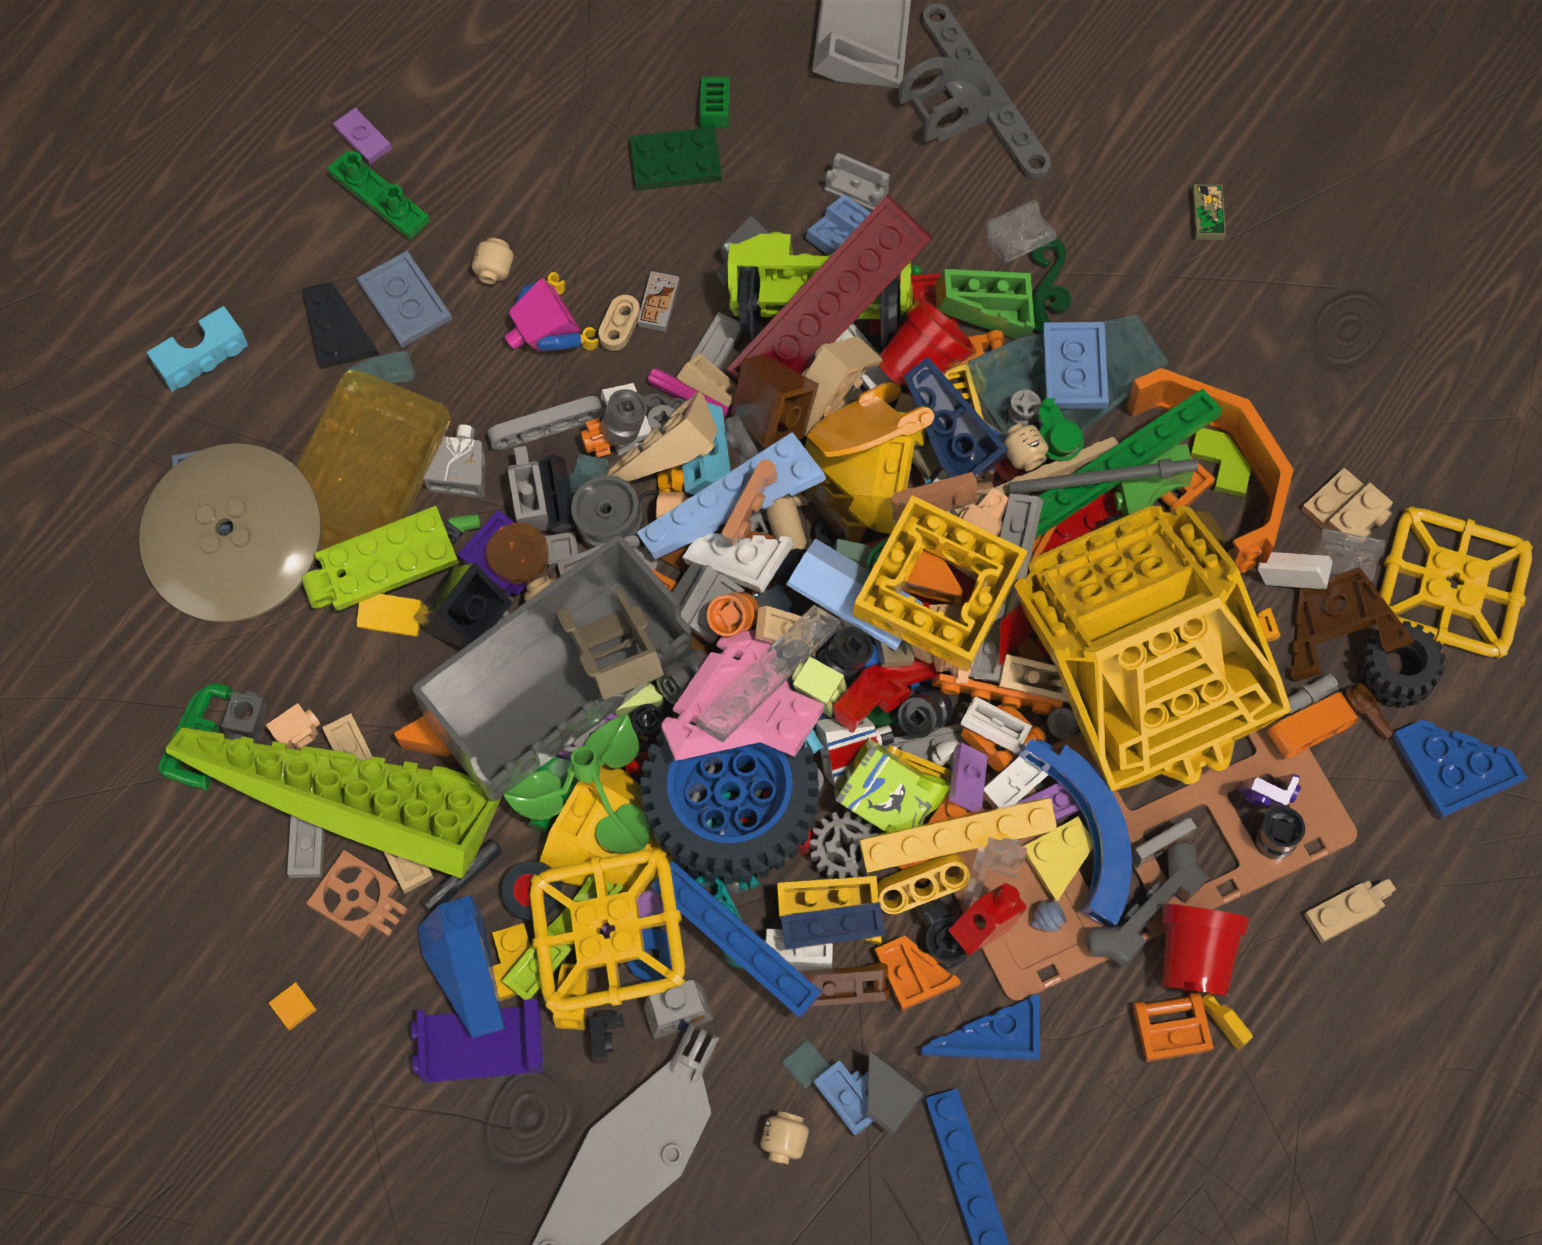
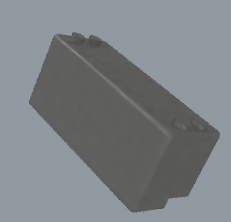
[413,536,692,801]

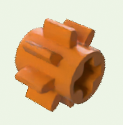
[580,418,614,458]

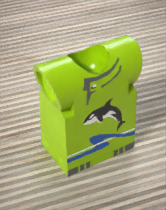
[833,738,950,832]

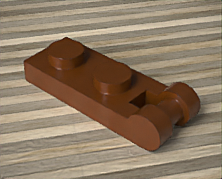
[800,963,890,1007]

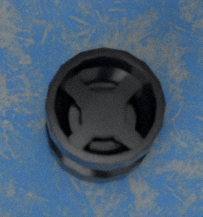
[632,704,664,744]

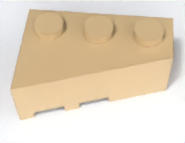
[802,336,883,437]

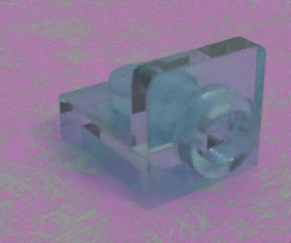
[569,454,609,493]

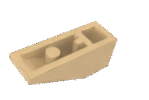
[998,654,1070,704]

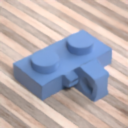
[813,1060,874,1136]

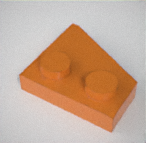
[874,936,961,1011]

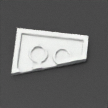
[683,533,794,593]

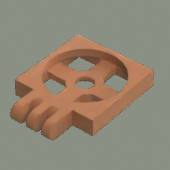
[306,850,408,940]

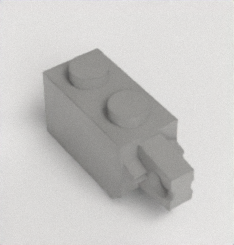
[508,446,550,533]

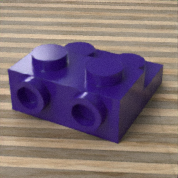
[457,510,547,598]

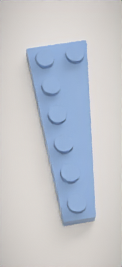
[637,432,826,559]

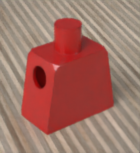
[948,883,1027,956]

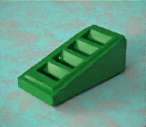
[700,77,730,128]

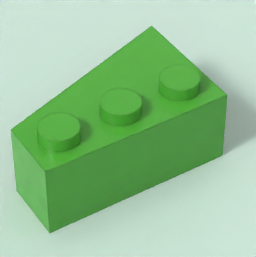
[935,269,1035,342]

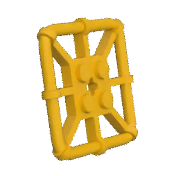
[1380,506,1533,659]
[530,849,685,1012]

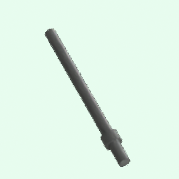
[1009,458,1198,494]

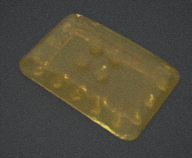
[296,370,451,550]

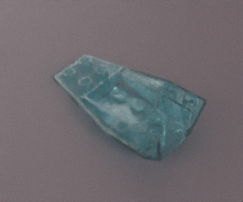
[968,315,1169,436]

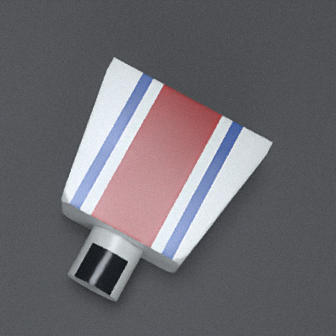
[815,717,894,787]

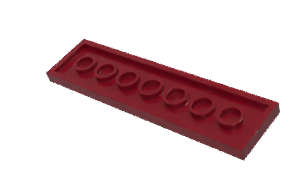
[727,194,933,381]

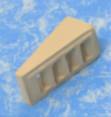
[676,353,738,407]

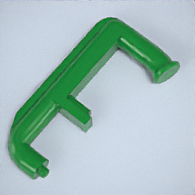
[159,683,233,791]

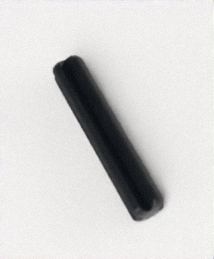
[421,839,502,914]

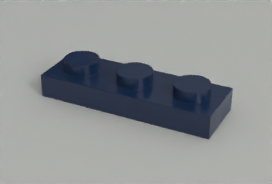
[781,902,885,950]

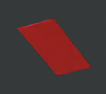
[999,603,1034,666]

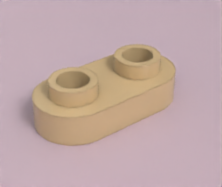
[599,295,640,351]

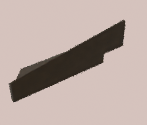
[801,469,868,543]

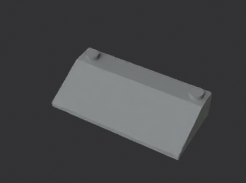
[812,0,911,88]

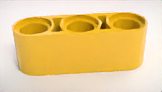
[877,853,970,914]

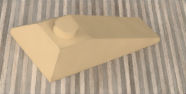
[605,391,718,482]

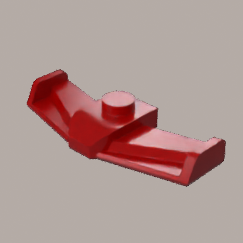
[833,657,942,733]

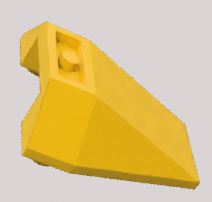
[799,412,926,534]
[540,763,686,898]

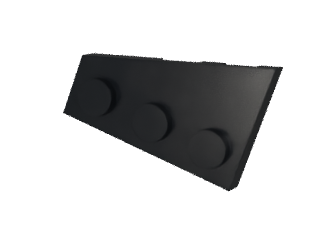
[303,282,379,369]

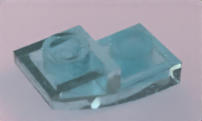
[346,351,415,395]

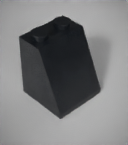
[414,562,512,648]

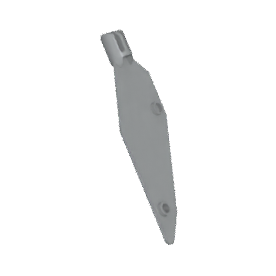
[533,1023,720,1245]

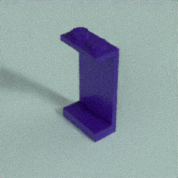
[411,999,544,1084]

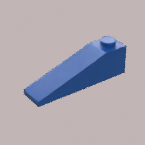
[418,895,505,1039]

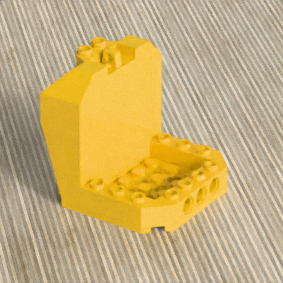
[1014,506,1291,791]

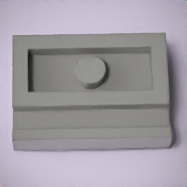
[680,565,745,643]

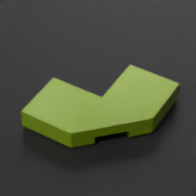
[1190,428,1251,498]

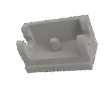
[824,153,890,212]

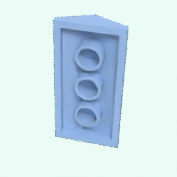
[786,538,924,650]

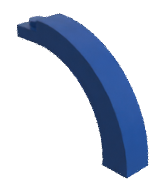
[1017,738,1132,927]

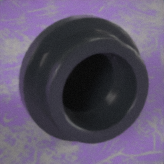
[916,898,950,929]

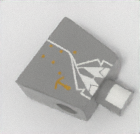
[423,425,485,498]

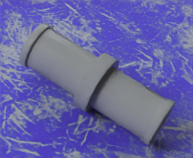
[1282,673,1339,719]

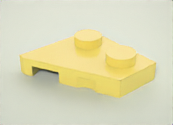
[1022,816,1093,901]

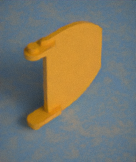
[807,381,934,457]

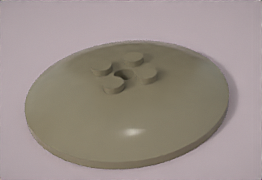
[139,443,322,623]

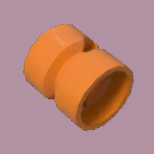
[707,592,759,636]

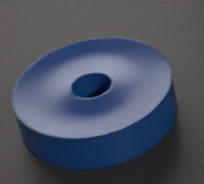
[627,929,672,982]

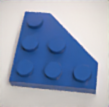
[1392,720,1527,819]

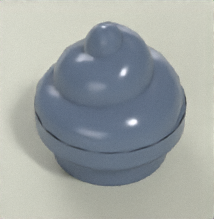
[1031,899,1067,932]

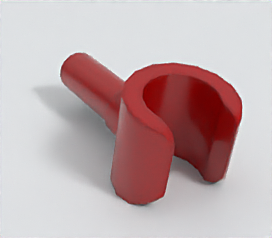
[623,743,658,778]

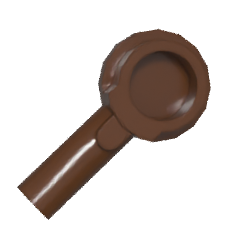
[1345,683,1395,740]

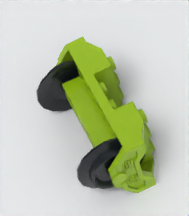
[728,232,913,348]

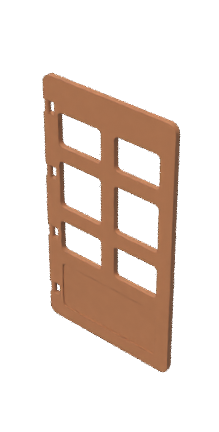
[923,716,1357,1002]

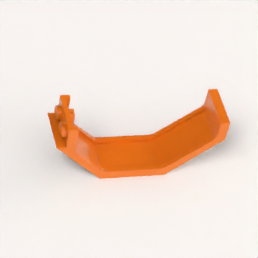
[1126,368,1294,573]

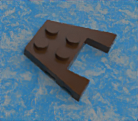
[1291,567,1414,682]

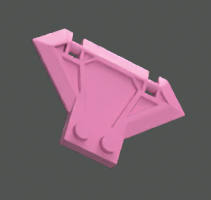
[661,629,824,761]

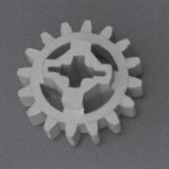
[809,811,878,879]

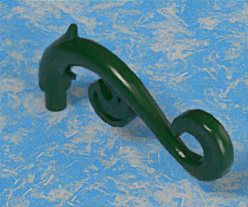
[1029,236,1072,335]

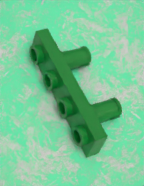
[327,150,430,240]

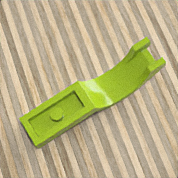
[502,874,624,1000]

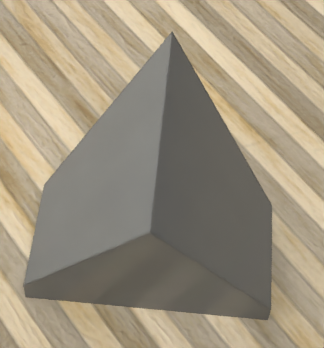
[866,1050,930,1135]

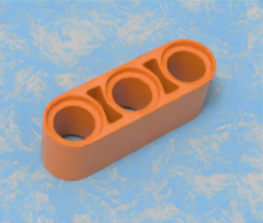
[1267,692,1359,759]

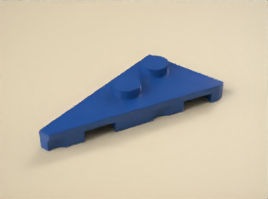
[921,994,1040,1061]

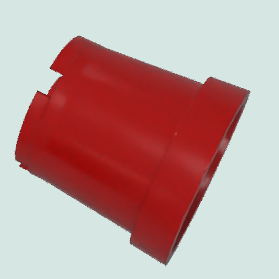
[879,298,976,395]
[1162,903,1250,997]

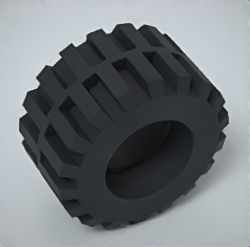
[1357,621,1446,708]

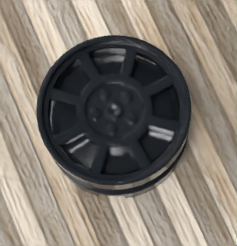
[924,917,968,969]

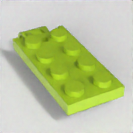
[301,506,459,610]

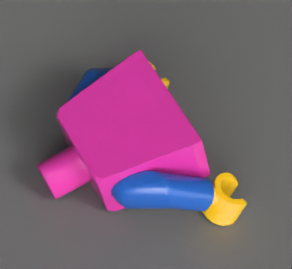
[505,272,599,351]

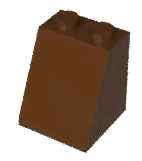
[730,354,819,449]

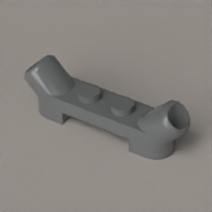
[1087,843,1210,968]

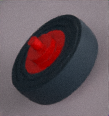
[502,861,561,920]

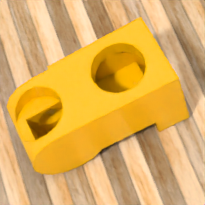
[553,963,589,1030]

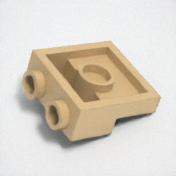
[1301,468,1393,551]

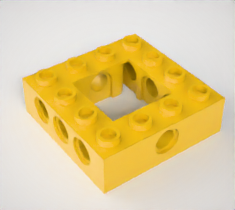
[853,495,1028,672]

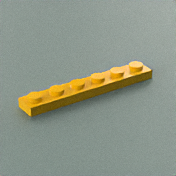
[859,797,1057,872]

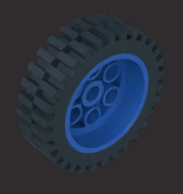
[640,717,819,884]

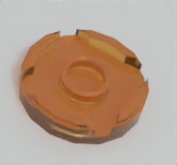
[486,523,549,584]

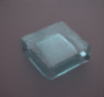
[782,1040,830,1089]

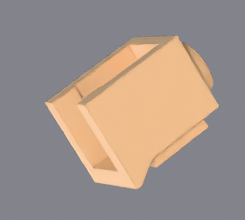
[266,703,320,750]

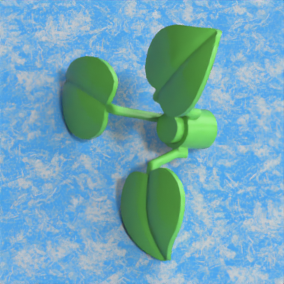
[504,714,650,853]

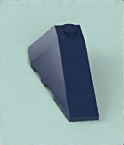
[904,356,1008,480]

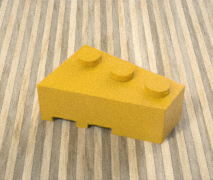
[777,876,882,946]

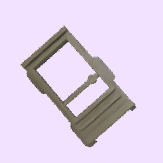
[557,589,664,700]

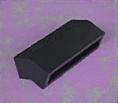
[539,454,578,535]

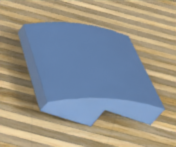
[805,194,870,255]

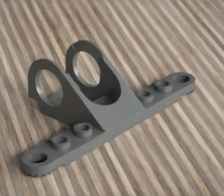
[898,3,1051,180]

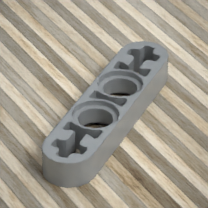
[487,396,604,450]

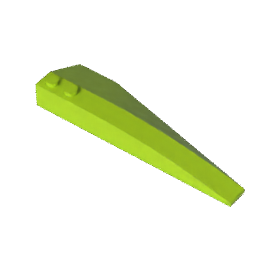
[166,727,502,879]

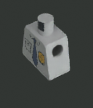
[643,980,714,1040]

